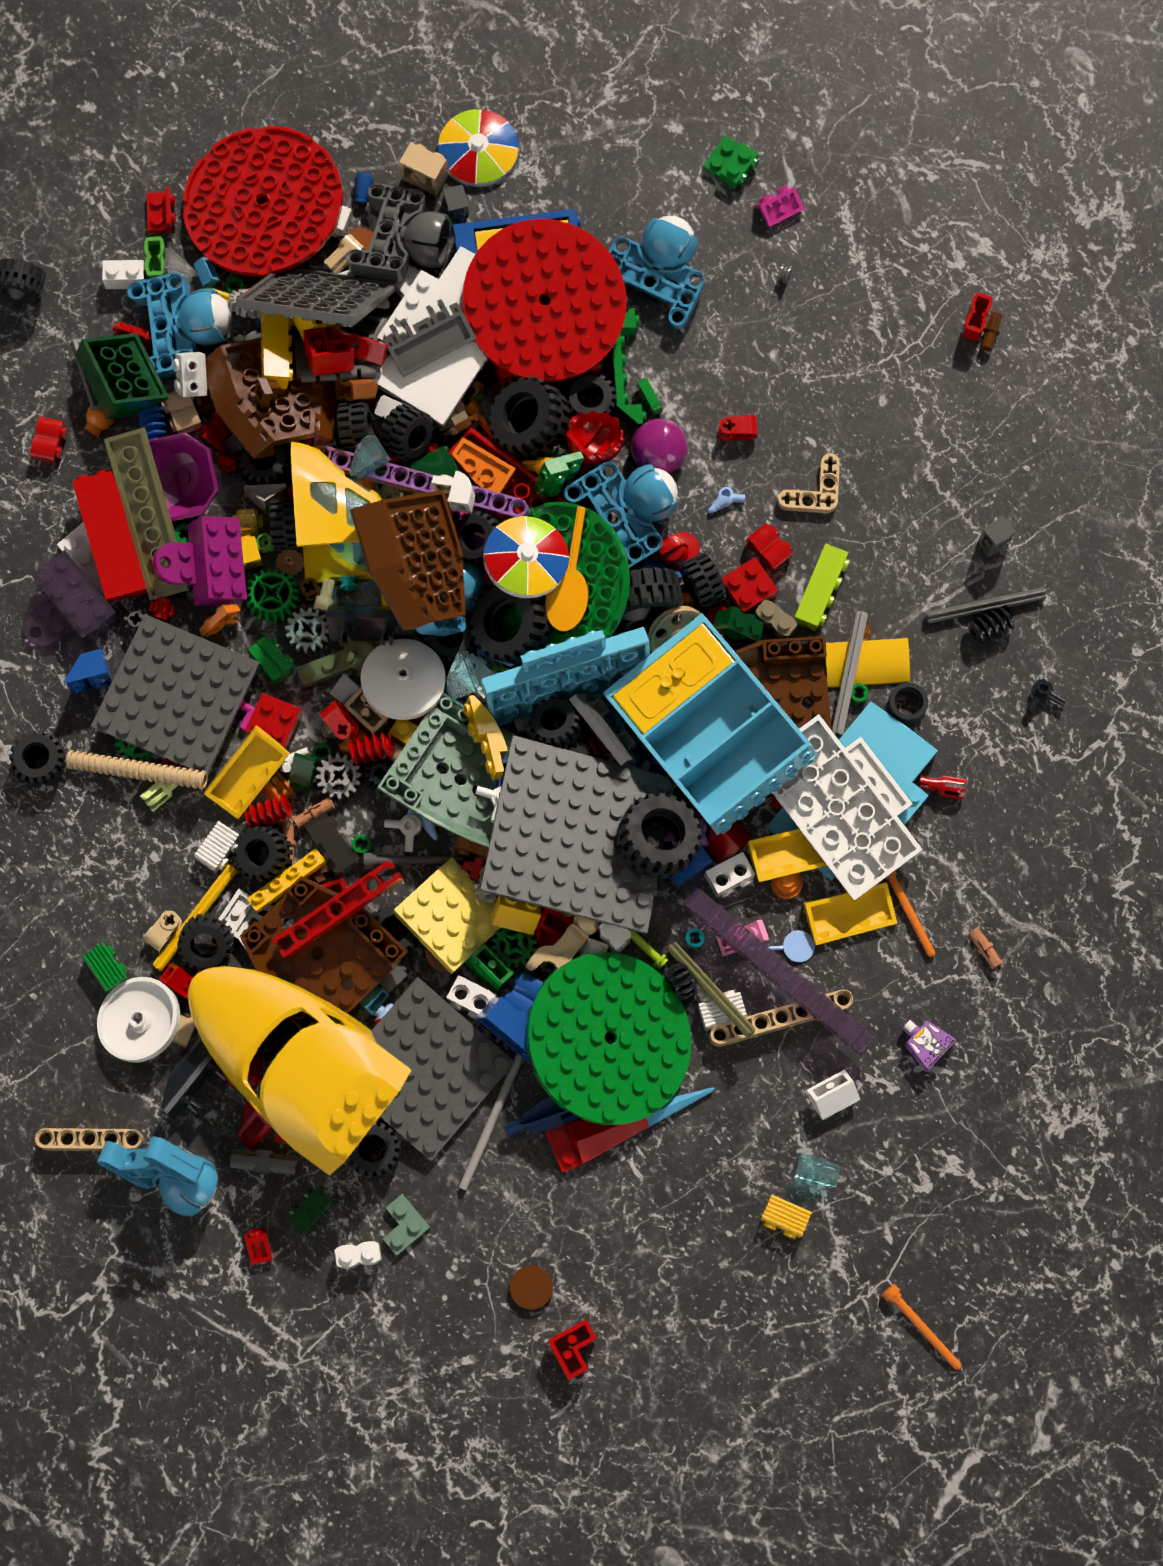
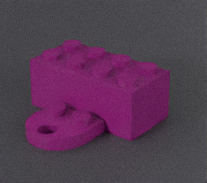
[153,516,247,607]

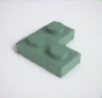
[383,1194,430,1256]

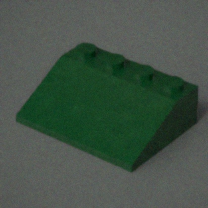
[75,333,169,420]

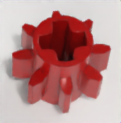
[148,597,175,622]

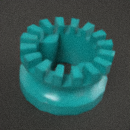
[339,576,359,591]
[685,928,705,949]

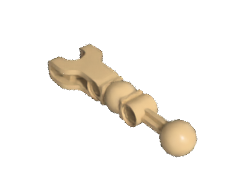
[525,916,600,971]

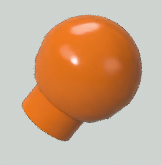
[84,406,114,436]

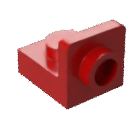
[245,1228,273,1265]

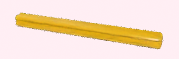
[153,865,237,971]

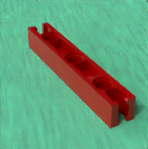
[272,860,404,958]

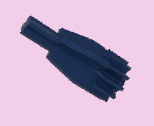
[504,1096,580,1138]

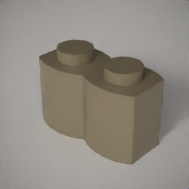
[754,600,797,639]

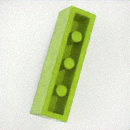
[794,543,850,632]

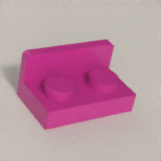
[755,185,804,227]

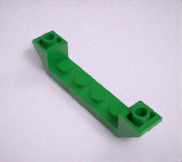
[612,308,646,430]

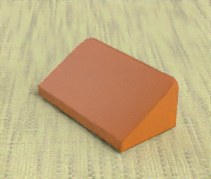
[261,770,295,804]

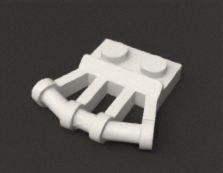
[219,889,283,948]

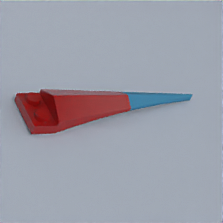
[546,1088,715,1173]

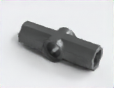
[230,1149,298,1175]

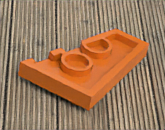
[452,437,516,493]

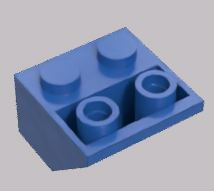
[65,649,112,695]

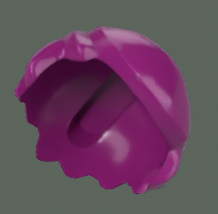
[629,419,688,474]

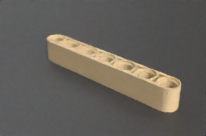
[709,989,853,1047]

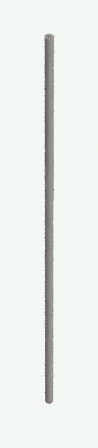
[459,760,651,1191]

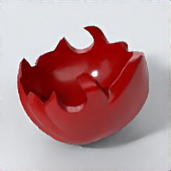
[566,411,625,465]

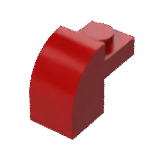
[159,963,193,1002]

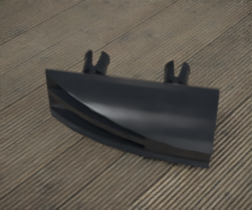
[326,604,413,646]
[162,1031,228,1119]

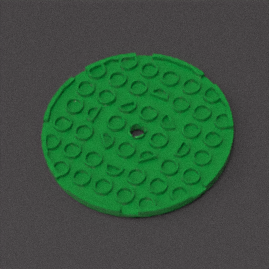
[482,502,630,648]
[526,952,691,1125]

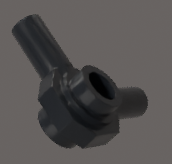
[1026,679,1067,714]

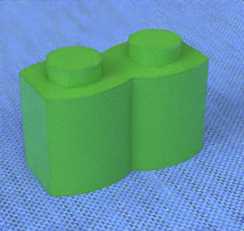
[144,237,168,279]

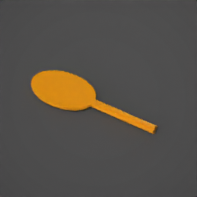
[545,507,588,631]

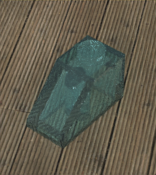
[350,434,391,482]
[446,651,482,700]
[794,1153,841,1188]

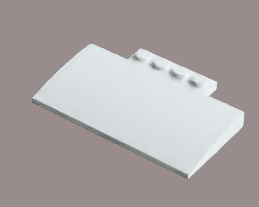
[373,246,488,426]
[772,714,923,901]

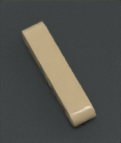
[35,1128,145,1151]

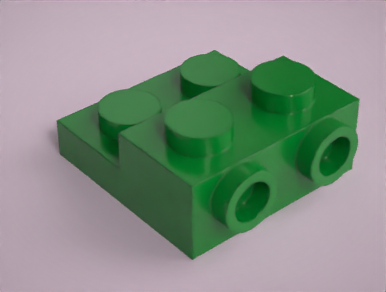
[702,135,760,190]
[534,451,584,498]

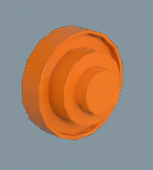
[771,873,803,899]

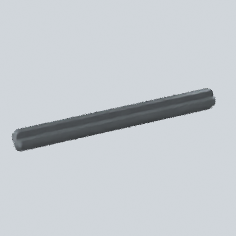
[925,588,1047,624]

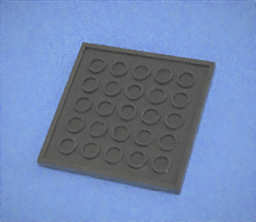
[236,267,397,327]
[91,614,260,777]
[371,977,515,1161]

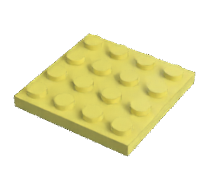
[392,857,501,974]

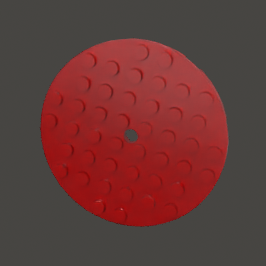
[183,126,343,276]
[462,219,627,382]

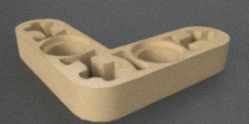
[777,453,840,513]

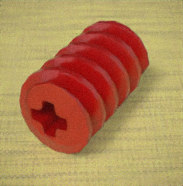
[348,731,395,765]
[245,794,293,828]

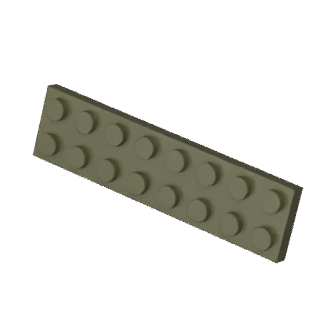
[104,428,191,601]

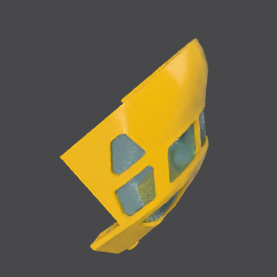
[291,442,388,606]

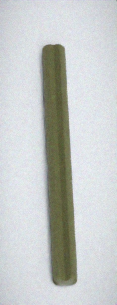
[668,942,755,1037]

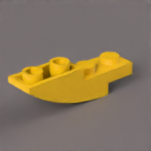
[464,695,508,780]

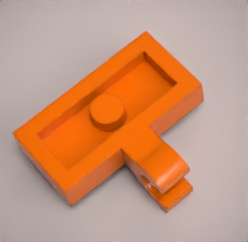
[199,604,241,637]

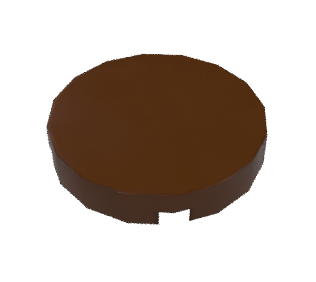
[441,413,479,441]
[509,1265,553,1310]

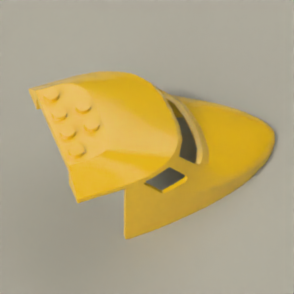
[188,966,411,1176]

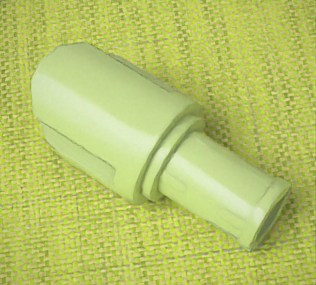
[140,781,180,812]

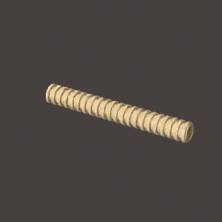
[66,750,207,790]

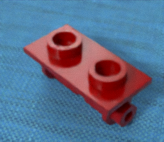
[112,321,153,352]

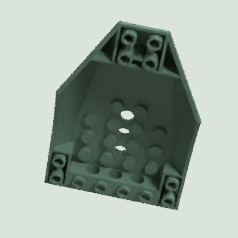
[377,692,519,847]

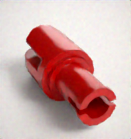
[919,775,967,800]

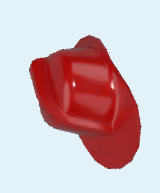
[652,532,700,570]

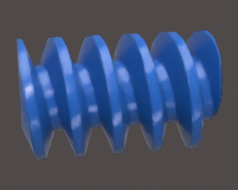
[138,405,166,440]

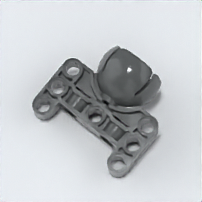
[347,183,451,282]

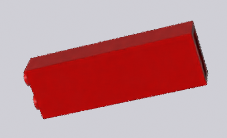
[72,469,147,604]

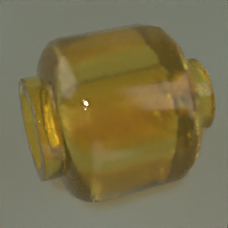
[233,508,263,536]

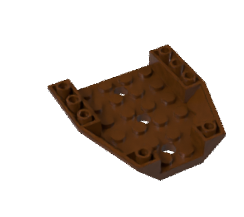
[205,330,336,460]
[350,490,466,631]
[734,636,831,729]
[240,876,407,1030]

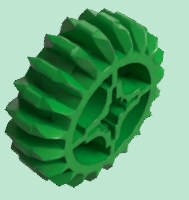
[245,567,301,623]

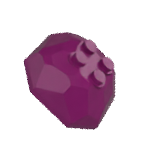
[149,433,219,521]

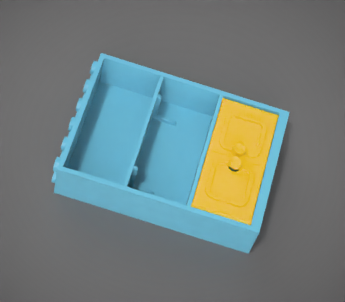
[603,613,817,835]

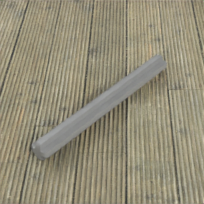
[831,611,868,734]

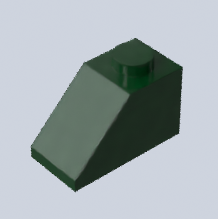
[289,753,318,793]

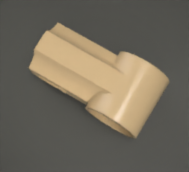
[324,234,365,274]

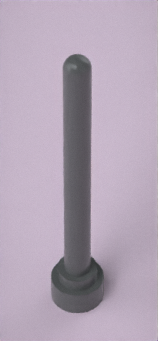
[364,853,466,870]

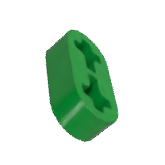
[636,378,663,416]

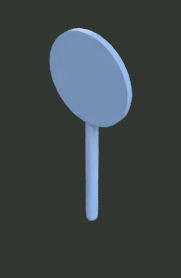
[743,930,815,962]

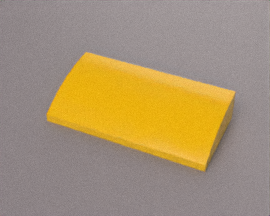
[825,638,910,688]
[204,725,290,819]
[747,829,827,882]
[803,882,897,945]

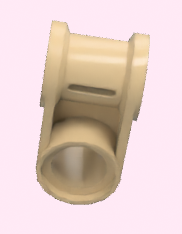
[143,911,182,953]

